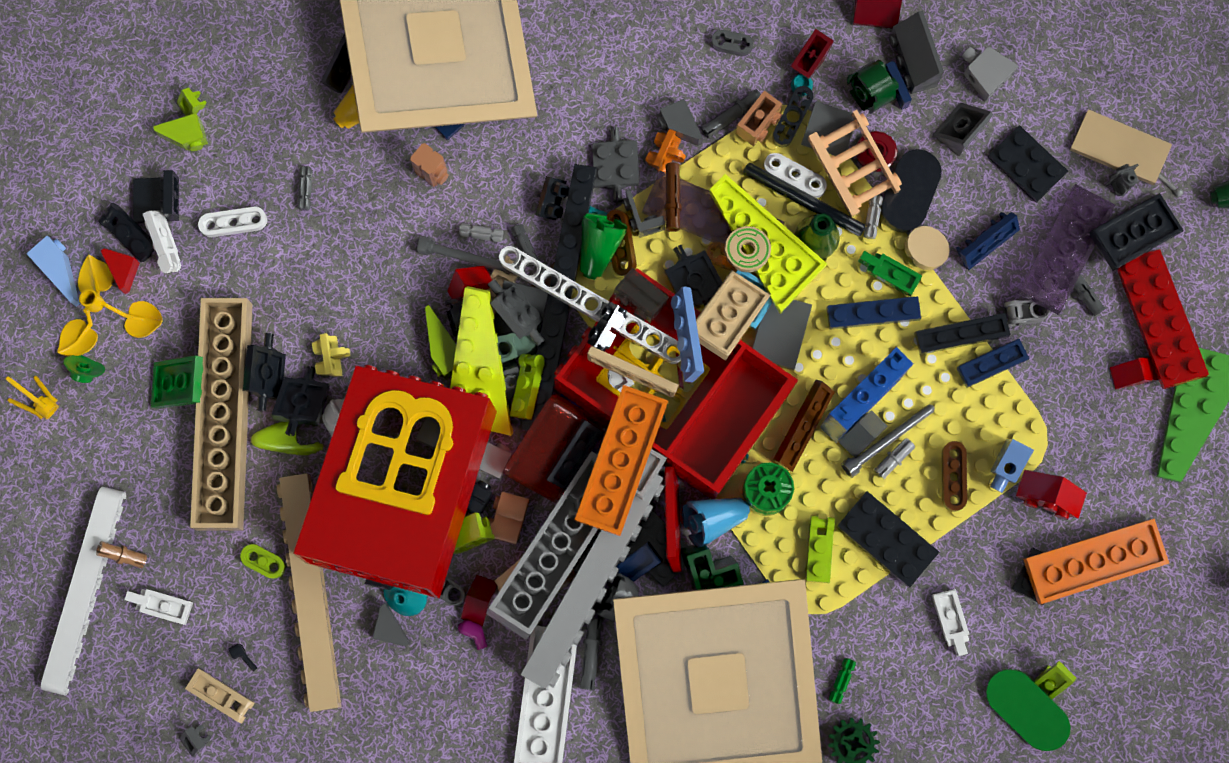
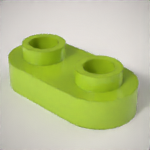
[240,544,286,579]

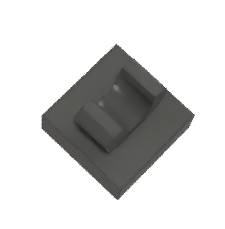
[179,725,211,757]

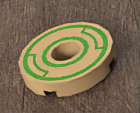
[724,226,771,273]

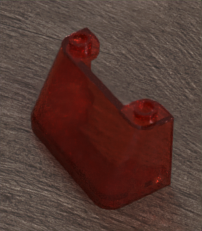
[503,394,605,503]

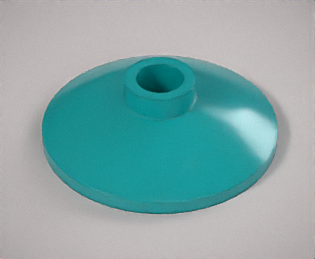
[383,587,427,616]

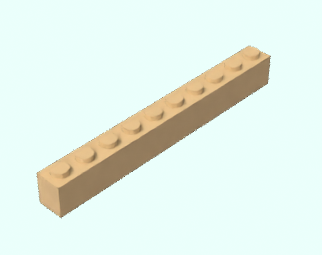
[277,473,341,712]

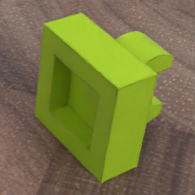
[177,88,207,116]

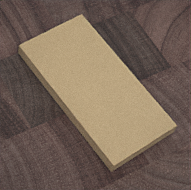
[1070,109,1172,186]
[696,270,771,361]

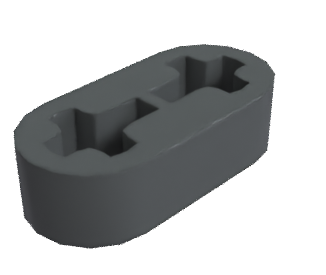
[711,30,753,56]

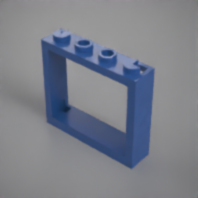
[820,347,914,443]

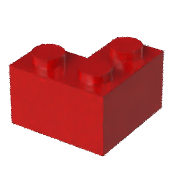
[1016,470,1087,520]

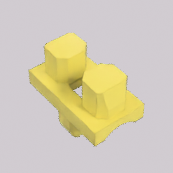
[312,333,350,377]

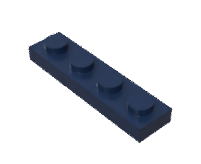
[827,296,921,330]

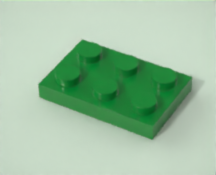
[151,355,203,408]

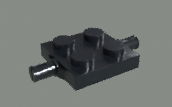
[664,245,723,307]
[242,333,286,412]
[272,366,330,436]

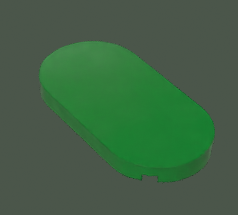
[986,669,1071,751]

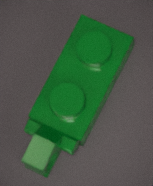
[858,251,922,297]

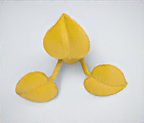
[57,255,163,356]

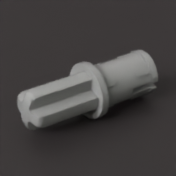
[874,438,915,479]

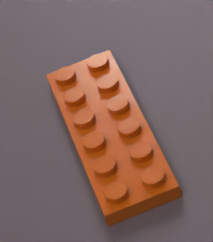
[575,385,668,536]
[1023,519,1170,604]

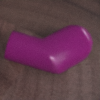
[458,620,488,650]

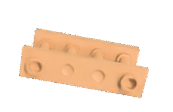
[808,110,902,217]

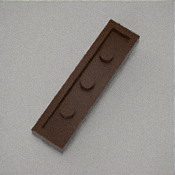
[773,379,835,472]

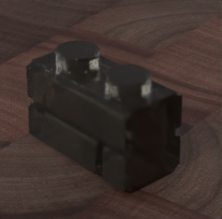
[614,268,669,323]

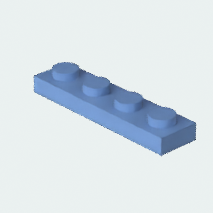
[671,286,704,382]

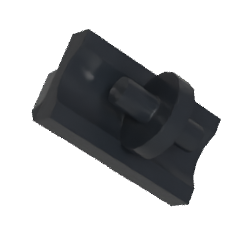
[535,176,569,220]

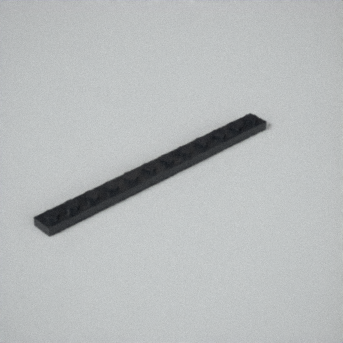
[521,164,597,435]

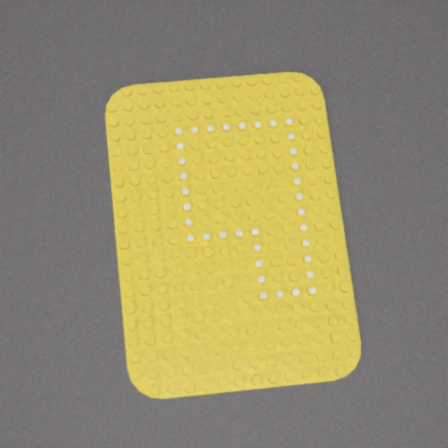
[572,105,1048,614]

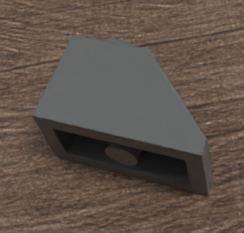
[657,99,703,146]

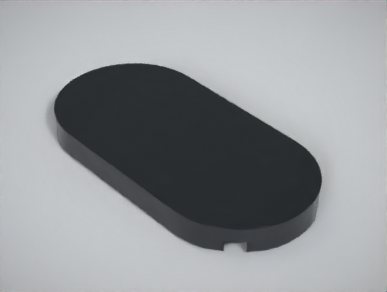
[881,149,942,233]

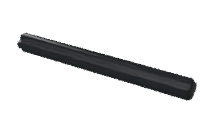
[743,163,866,236]

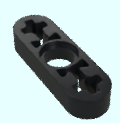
[772,86,814,147]

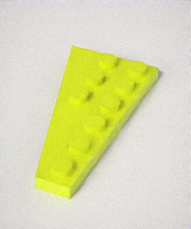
[709,174,827,314]
[450,286,513,436]

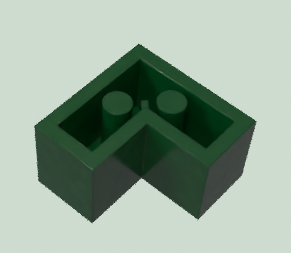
[681,545,744,590]

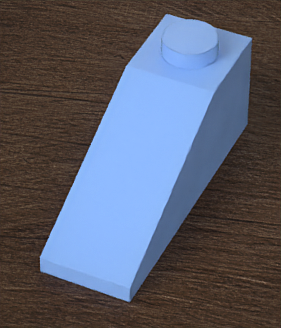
[26,236,80,307]

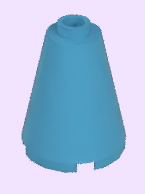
[682,498,750,547]

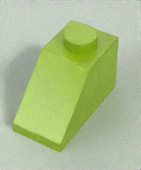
[153,113,208,151]

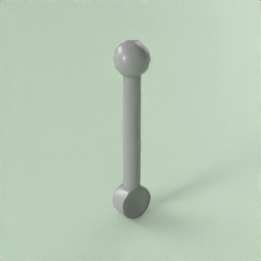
[1158,174,1183,197]

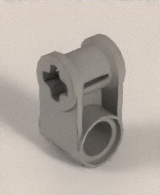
[1004,299,1050,327]

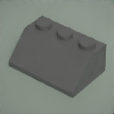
[889,10,944,94]

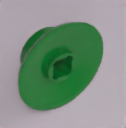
[63,355,105,383]

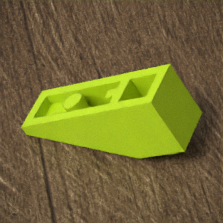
[425,305,456,379]

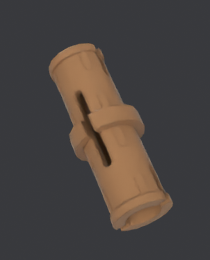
[96,541,147,569]

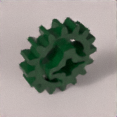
[827,717,880,763]

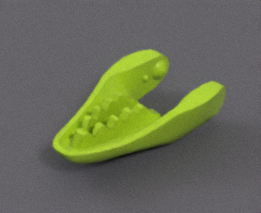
[251,421,323,455]

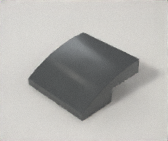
[801,101,854,156]

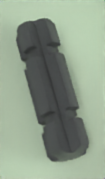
[297,166,313,210]
[511,224,539,267]

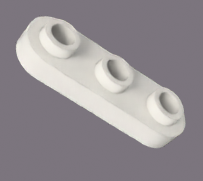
[764,153,827,198]
[198,207,267,237]

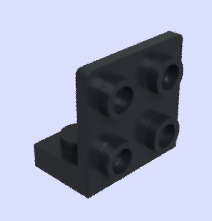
[133,170,179,223]

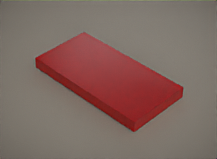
[664,467,681,572]

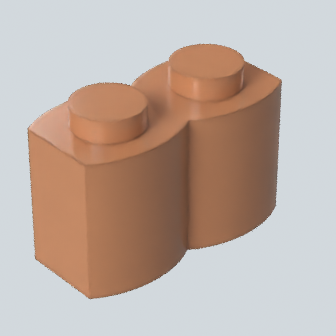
[489,492,530,545]

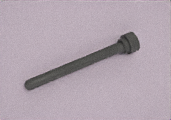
[417,236,513,274]
[841,404,935,478]

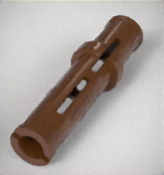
[664,162,682,232]

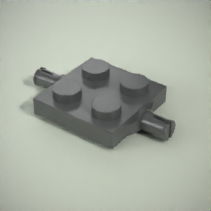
[593,127,640,202]
[488,279,545,346]

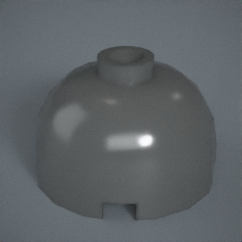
[596,573,639,622]

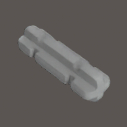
[863,195,883,239]
[459,223,504,242]

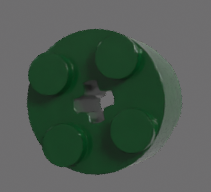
[847,60,899,114]

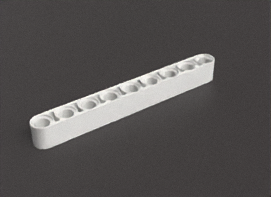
[499,246,681,364]
[41,487,126,696]

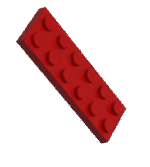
[1117,249,1209,390]

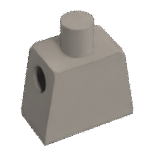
[961,47,1019,102]

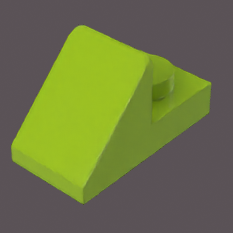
[1034,661,1076,699]

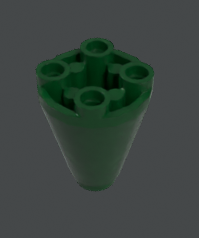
[794,214,840,260]

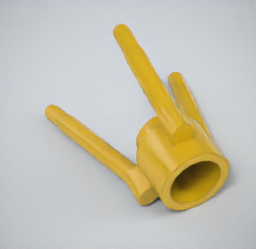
[5,376,59,419]

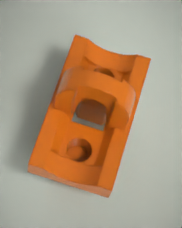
[646,129,686,175]

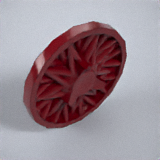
[856,131,898,172]

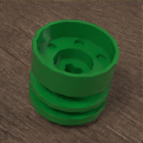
[742,462,794,516]

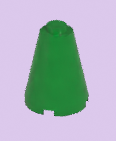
[580,213,627,280]

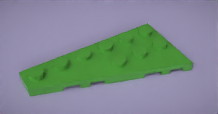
[1156,348,1229,483]

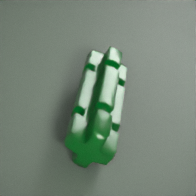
[829,658,856,704]

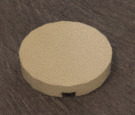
[904,226,950,270]

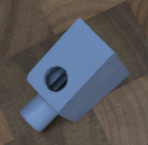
[990,439,1034,493]

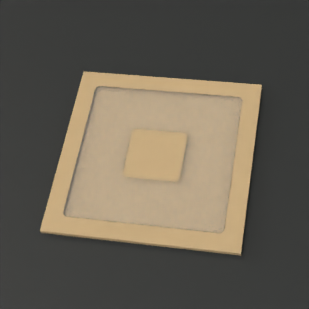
[339,0,537,133]
[613,579,822,763]

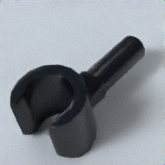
[229,644,257,672]

